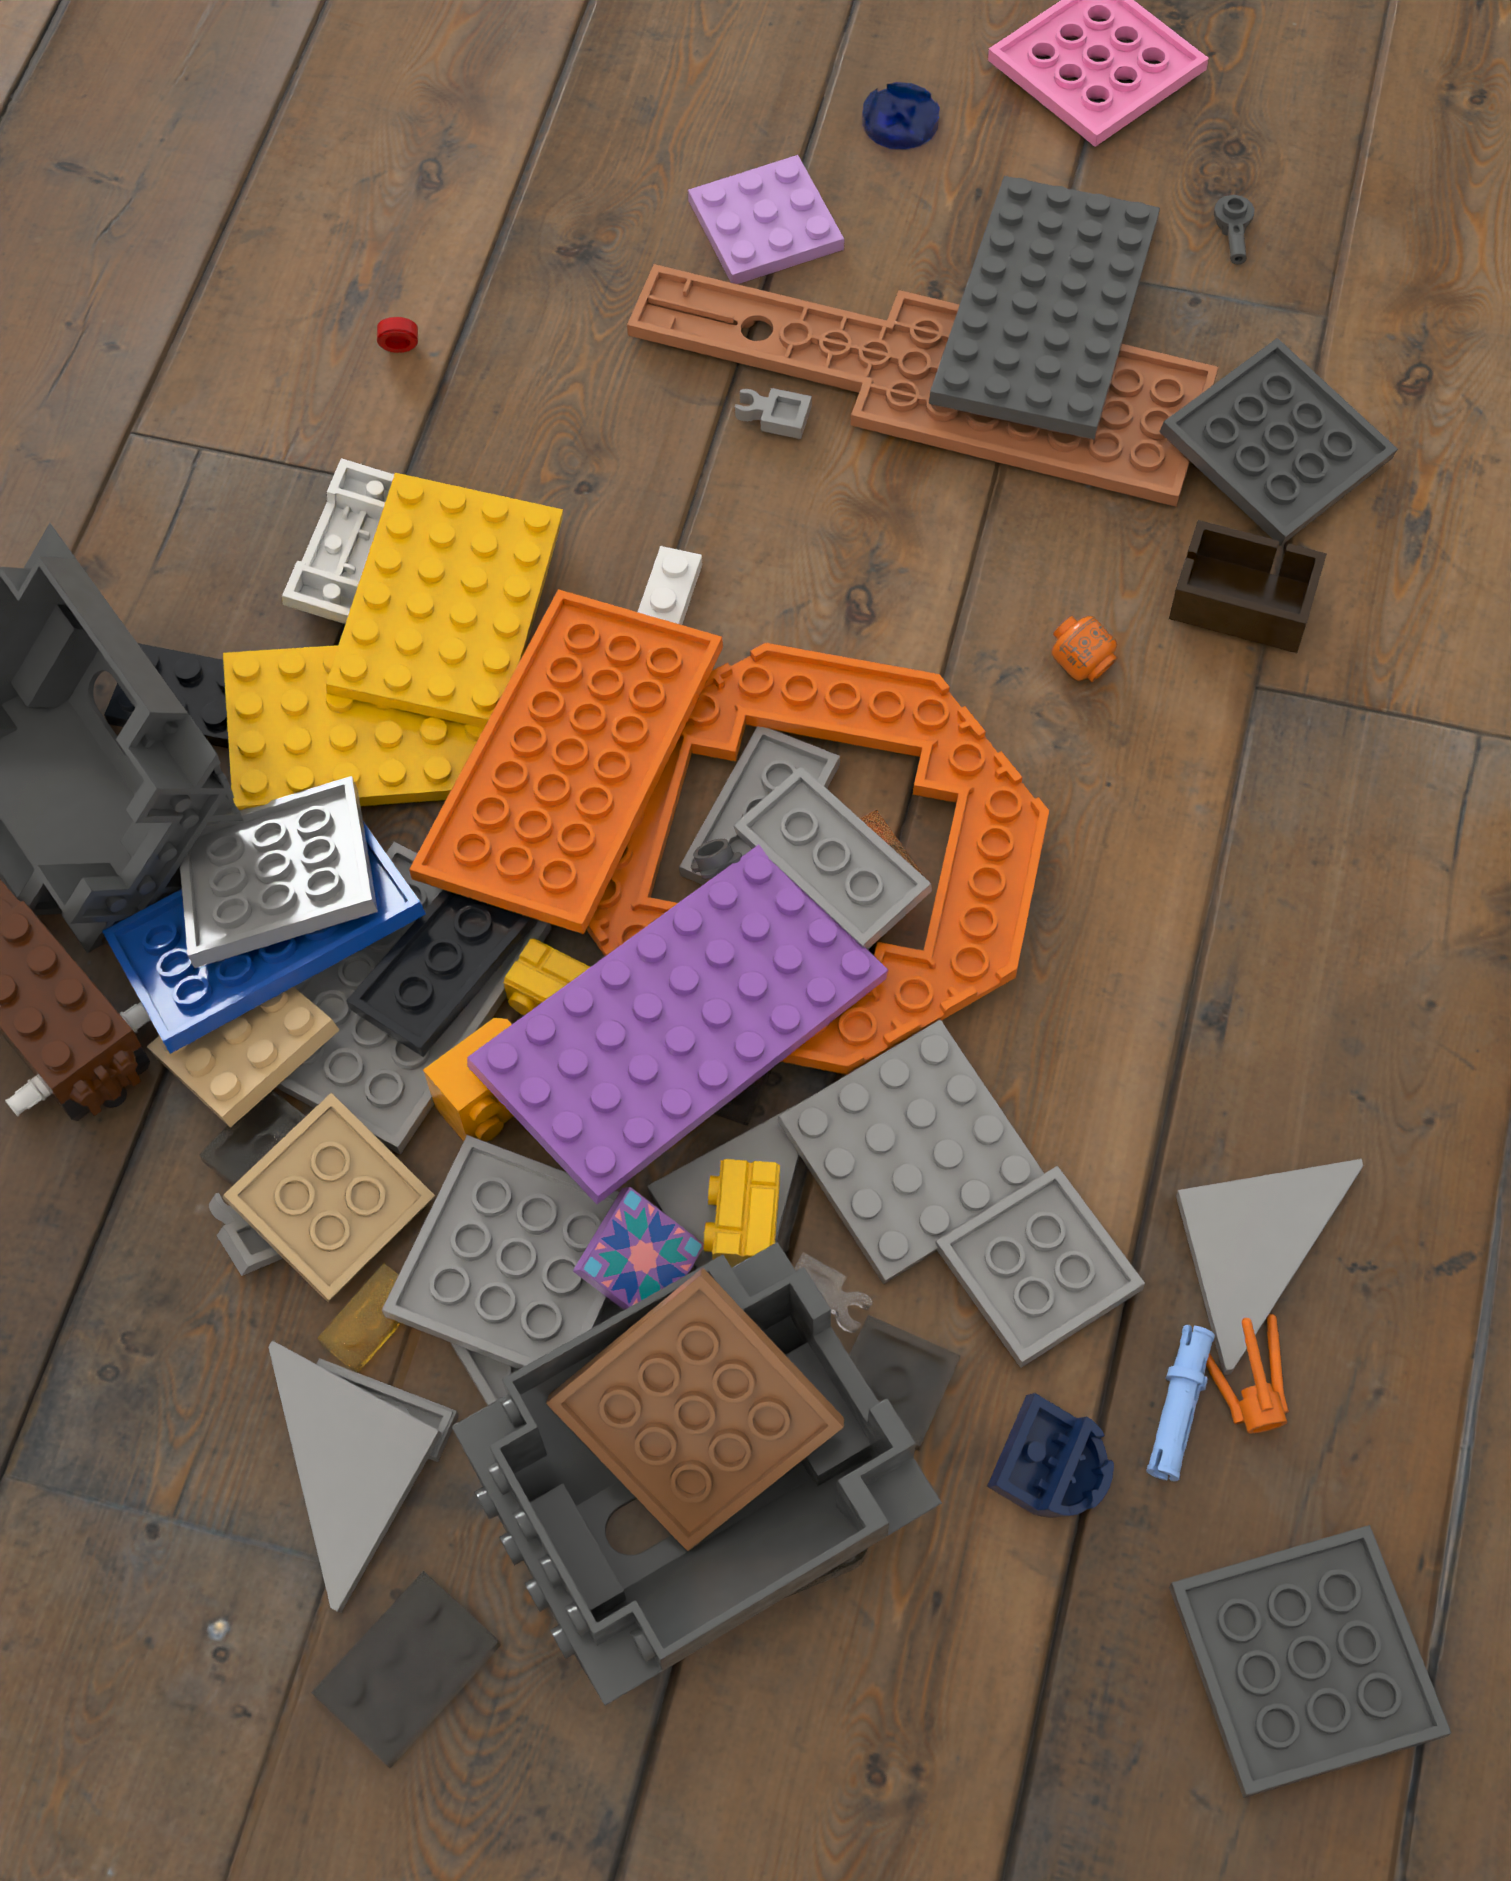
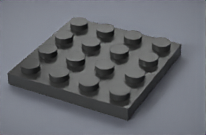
[1159,338,1398,546]
[1169,1525,1451,1798]

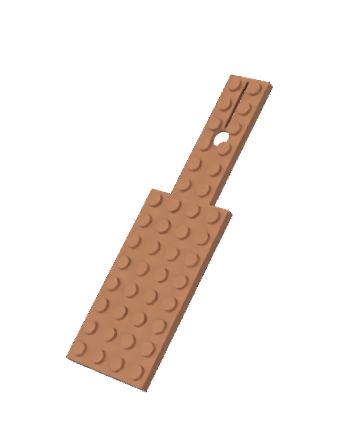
[627,264,1218,507]

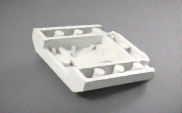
[282,458,394,624]

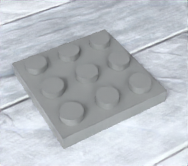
[936,1166,1145,1368]

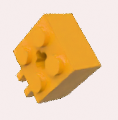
[423,1018,513,1142]

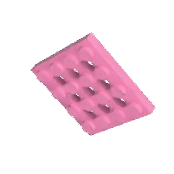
[988,0,1209,147]

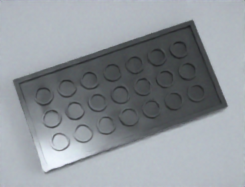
[929,176,1160,440]

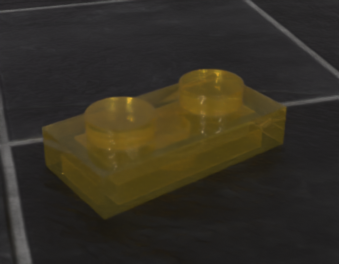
[317,1263,402,1373]

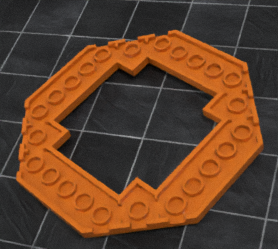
[586,643,1049,1075]

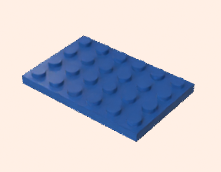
[102,821,426,1054]

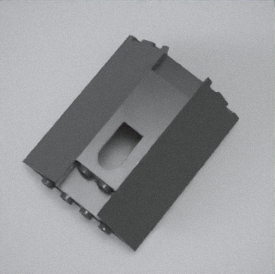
[0,523,244,954]
[451,1242,942,1706]

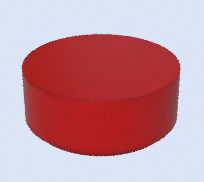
[377,317,418,353]

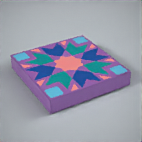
[573,1187,704,1310]

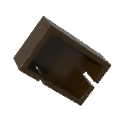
[1169,520,1327,653]

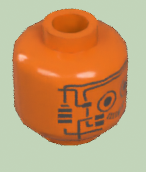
[1051,616,1118,682]

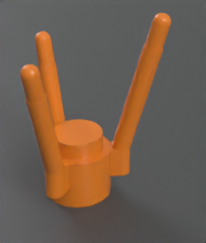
[1206,1314,1289,1433]

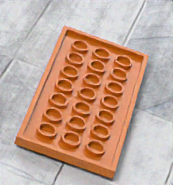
[409,589,723,934]

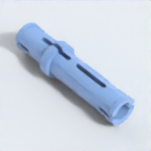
[1146,1325,1215,1481]

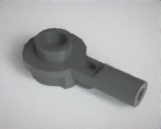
[1214,195,1255,265]

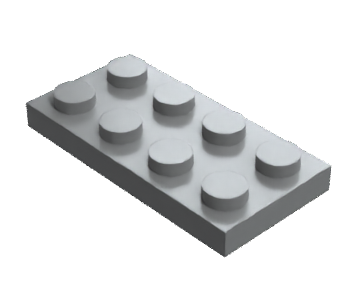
[679,726,840,885]
[734,766,932,950]

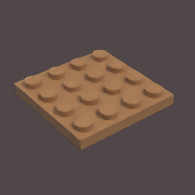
[546,1268,845,1551]

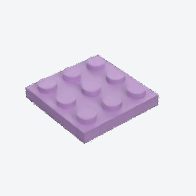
[688,155,844,284]

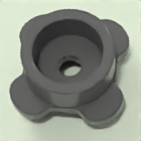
[691,839,742,879]

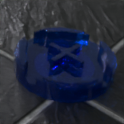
[862,82,940,150]

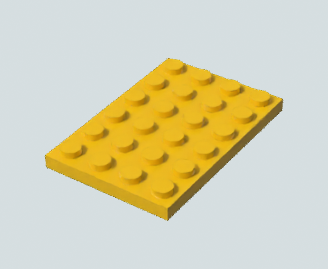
[326,473,563,728]
[223,645,484,810]

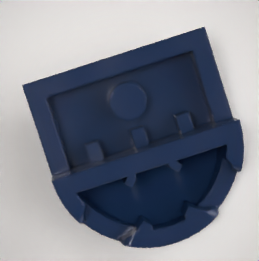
[987,1393,1114,1518]

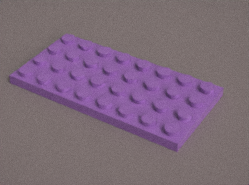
[467,844,888,1204]

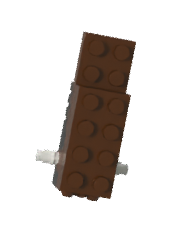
[0,879,150,1121]

